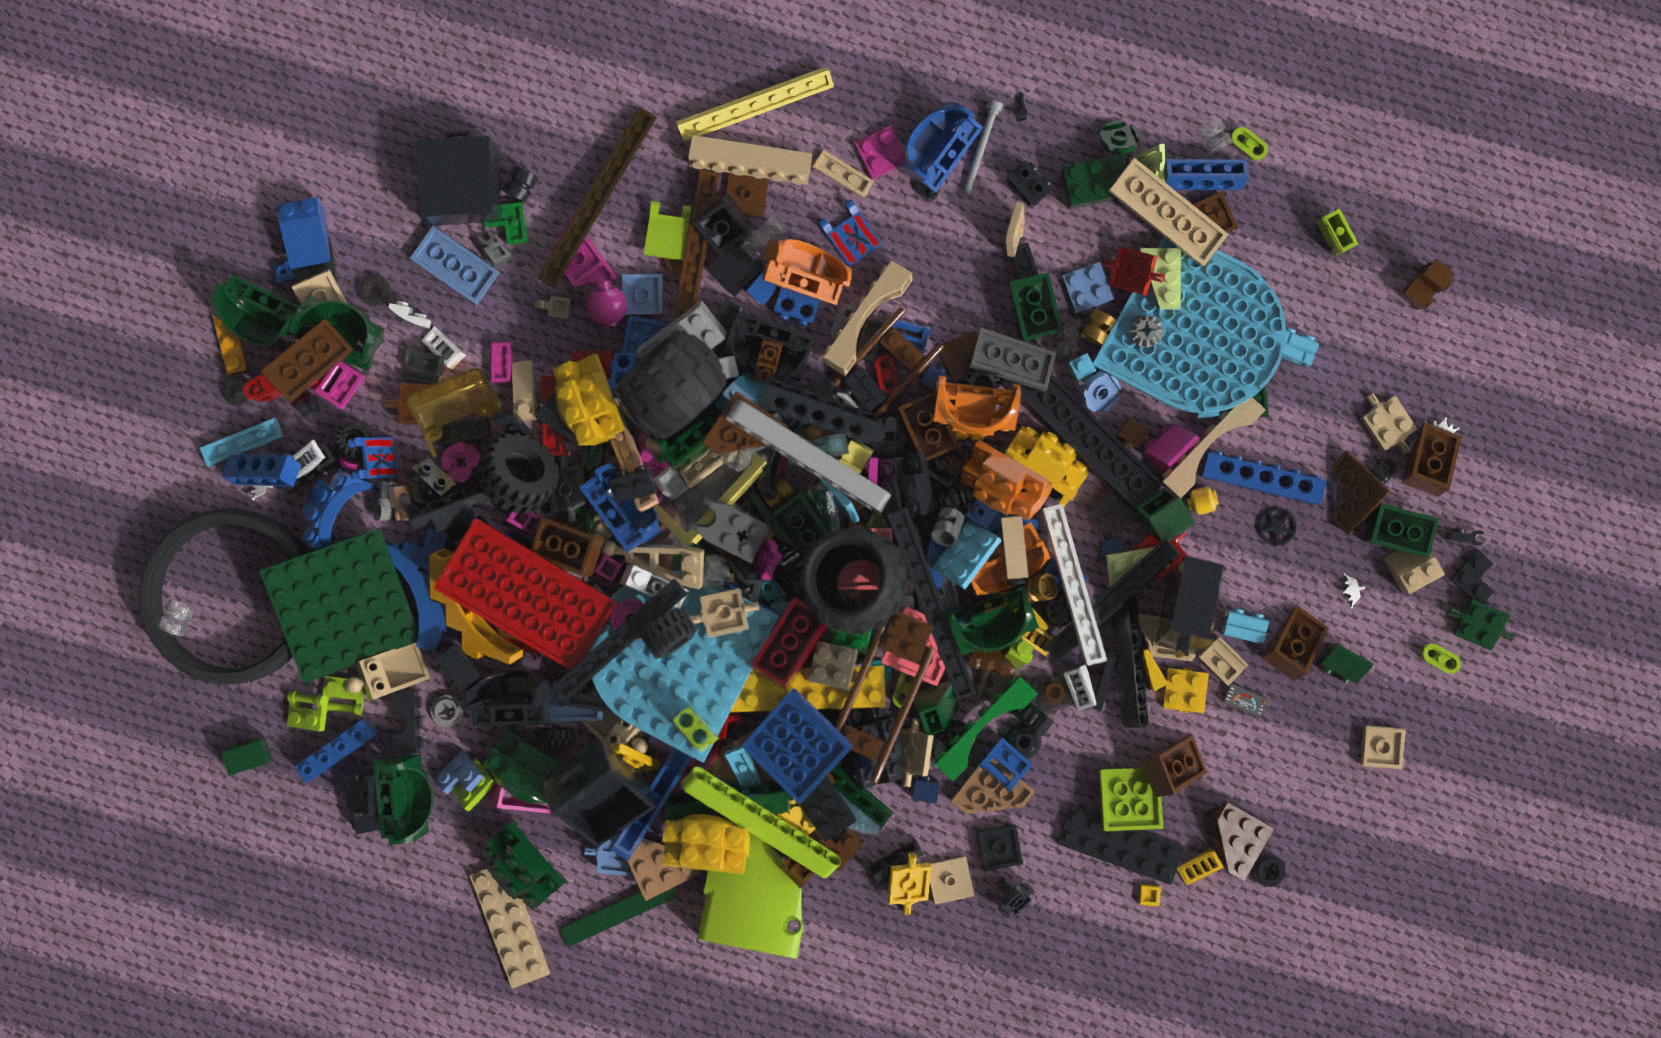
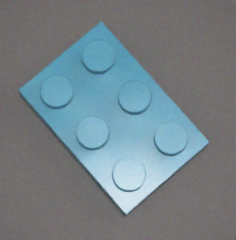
[932,520,1001,589]

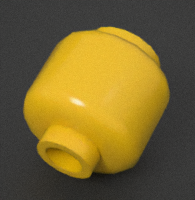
[1187,486,1219,515]

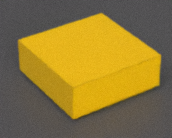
[1138,884,1161,906]

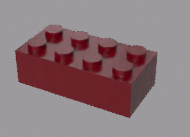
[750,596,827,691]

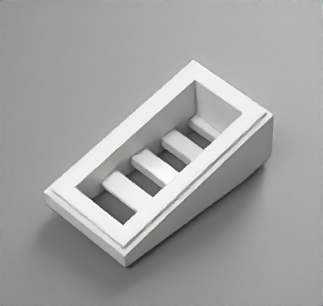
[421,326,466,369]
[293,440,325,478]
[1063,665,1096,711]

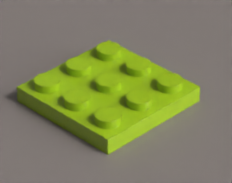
[1098,768,1164,831]

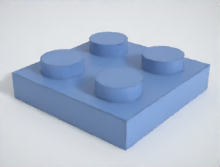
[1062,262,1114,314]
[622,274,663,315]

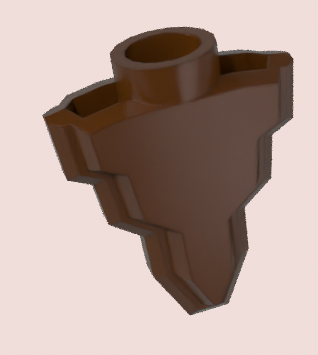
[967,649,1015,676]

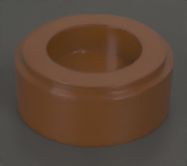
[1044,682,1065,703]

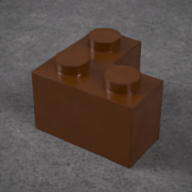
[1399,259,1455,310]

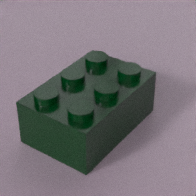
[1061,154,1126,210]

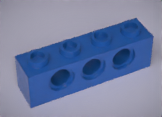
[1165,159,1249,190]
[221,453,301,487]
[294,718,378,784]

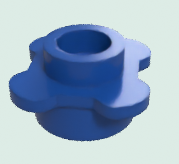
[273,261,295,283]

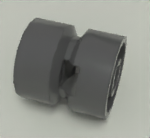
[931,507,964,546]

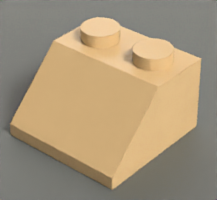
[1383,551,1445,594]

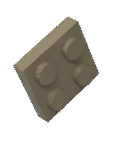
[808,641,858,690]

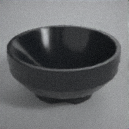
[1042,590,1073,627]
[1005,723,1041,759]

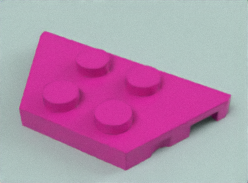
[550,216,618,287]

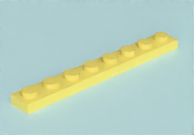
[677,66,834,142]

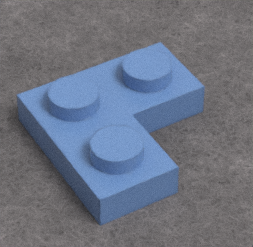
[435,750,484,794]

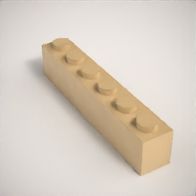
[689,135,812,185]

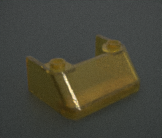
[407,368,503,458]

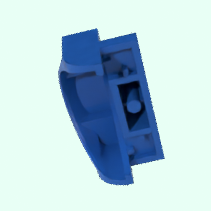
[898,102,983,193]
[579,463,662,553]
[300,467,373,549]

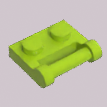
[323,675,365,716]
[287,690,328,731]
[451,757,497,811]

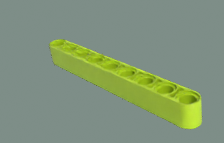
[681,767,841,878]

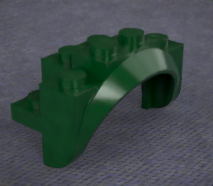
[211,274,300,351]
[289,295,385,371]
[646,394,722,470]
[947,585,1039,655]
[482,729,568,804]
[373,754,434,845]
[479,819,566,911]

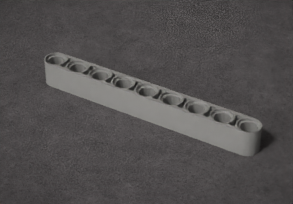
[726,399,891,514]

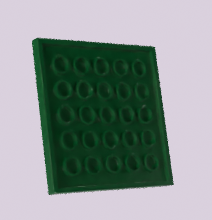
[260,527,419,684]

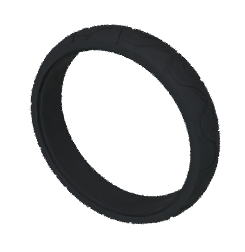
[139,508,307,685]

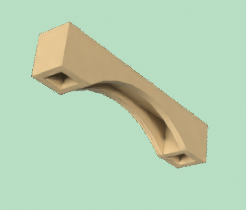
[823,261,913,376]
[1162,397,1265,498]

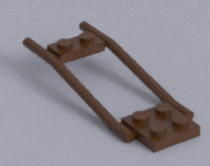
[798,306,944,456]
[835,610,935,783]

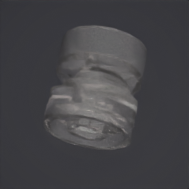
[1197,118,1233,156]
[158,600,195,636]

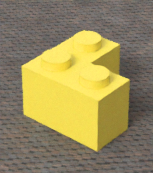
[836,439,874,474]

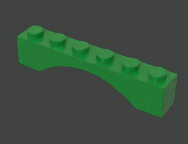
[934,675,1038,781]

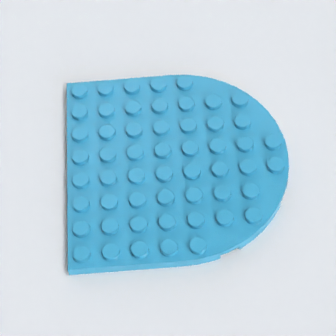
[1093,237,1286,413]
[589,571,780,763]

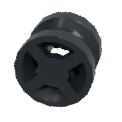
[296,393,320,418]

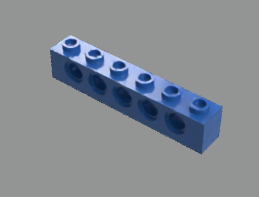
[1200,450,1327,505]

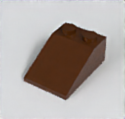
[897,391,960,461]
[1401,422,1462,497]
[1262,605,1329,681]
[1141,735,1208,798]

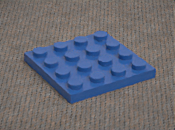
[742,688,853,804]

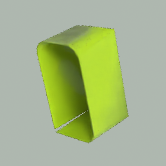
[672,706,719,752]

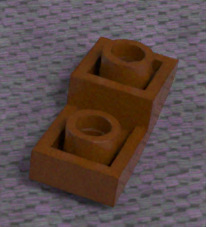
[753,338,783,383]

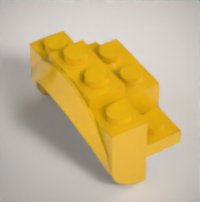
[553,354,625,445]
[1005,425,1089,508]
[662,814,750,874]

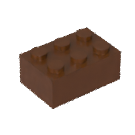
[531,517,605,576]

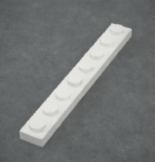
[1041,504,1107,666]

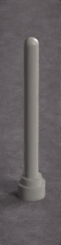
[963,100,1003,195]

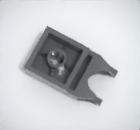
[689,497,770,563]

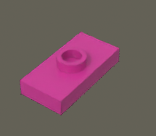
[491,342,512,383]

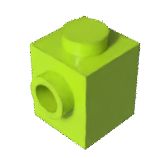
[1004,639,1034,669]

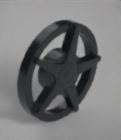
[1258,508,1297,546]

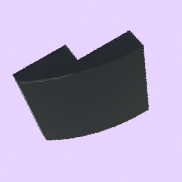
[707,240,765,297]

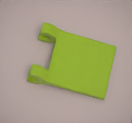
[644,201,692,261]

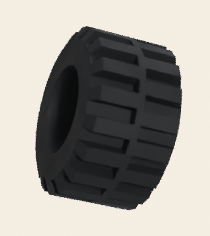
[641,608,697,659]

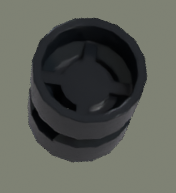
[502,166,538,204]

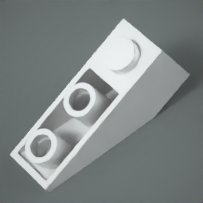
[619,565,688,608]

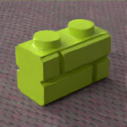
[1316,208,1358,257]

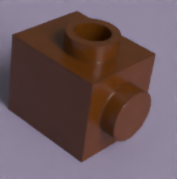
[1116,417,1150,449]

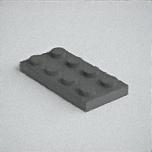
[969,328,1056,392]

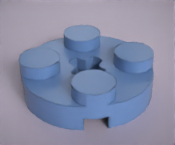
[1080,371,1121,412]

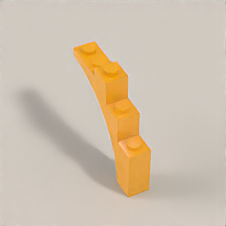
[429,548,523,664]

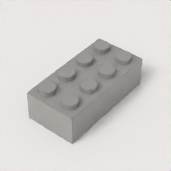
[636,300,727,360]

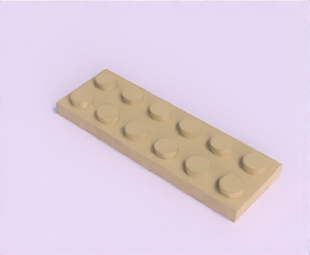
[1108,158,1228,267]
[470,867,550,989]

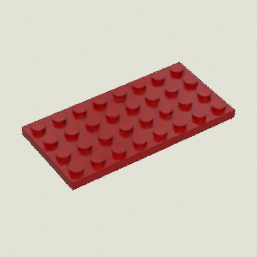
[433,518,618,670]

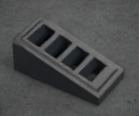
[1009,702,1054,736]

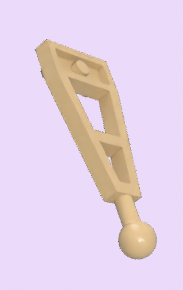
[601,540,704,589]

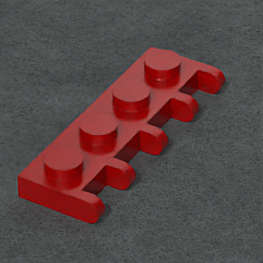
[541,375,572,456]

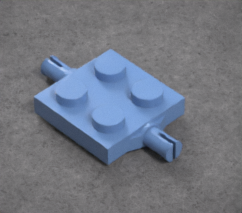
[584,833,633,876]

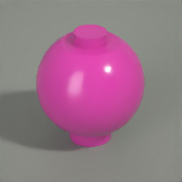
[587,281,627,327]

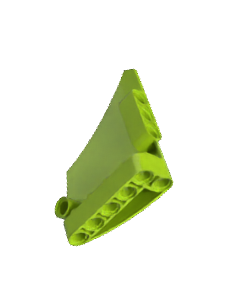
[697,820,804,959]

